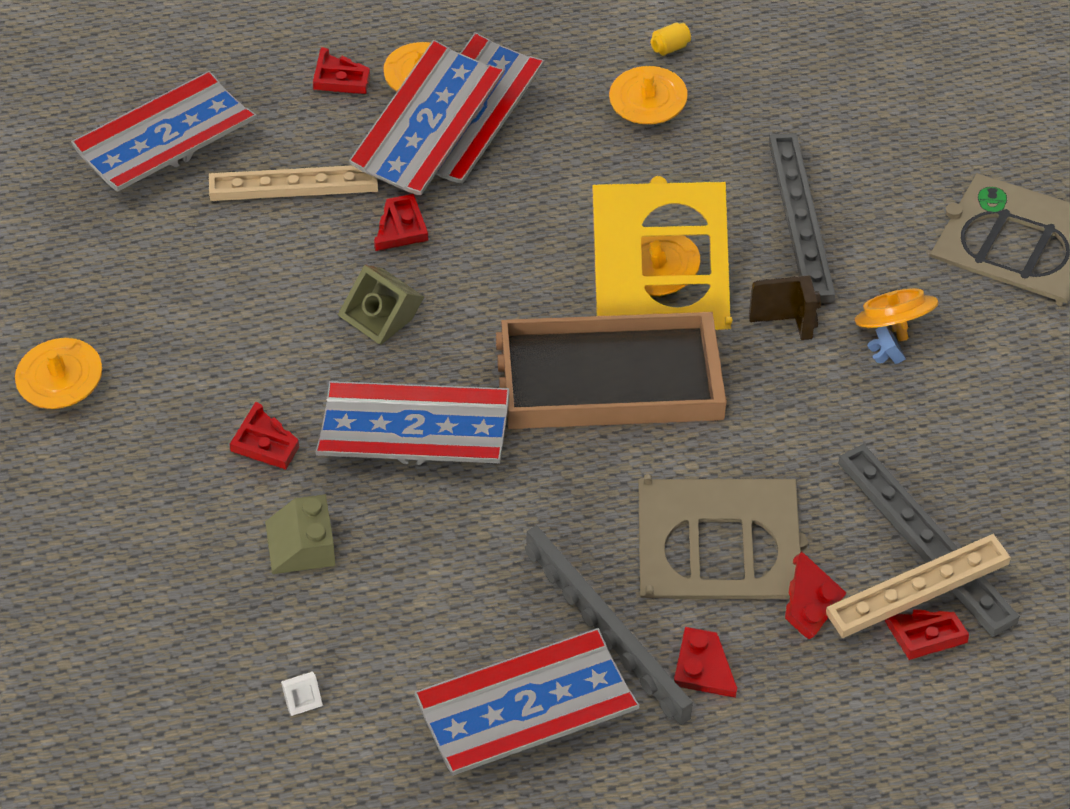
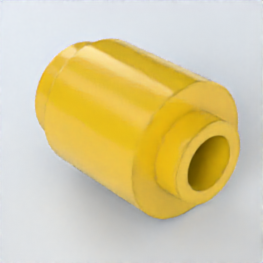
[650,23,691,56]

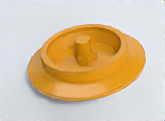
[384,42,431,92]
[609,66,688,124]
[641,236,701,296]
[855,288,939,341]
[15,338,102,409]

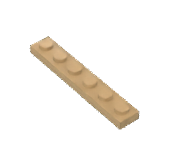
[209,166,378,201]
[826,534,1011,638]

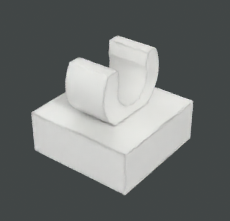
[281,672,323,716]

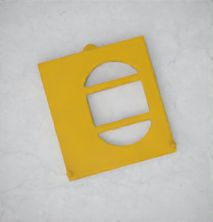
[592,176,733,330]

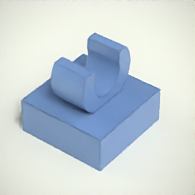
[867,326,906,364]

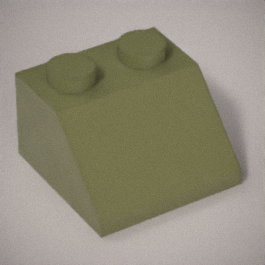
[338,265,424,345]
[265,494,335,574]

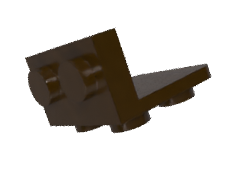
[749,275,821,340]

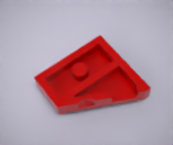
[313,47,370,94]
[374,194,428,251]
[230,402,299,470]
[785,551,846,640]
[884,609,969,660]
[674,627,737,698]

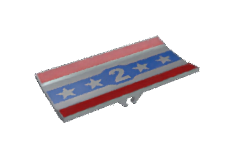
[435,32,545,184]
[349,39,505,195]
[71,71,257,191]
[315,381,510,465]
[415,628,640,776]

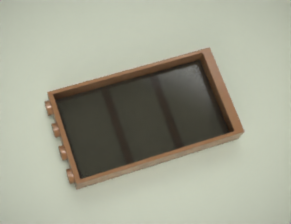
[496,312,726,429]

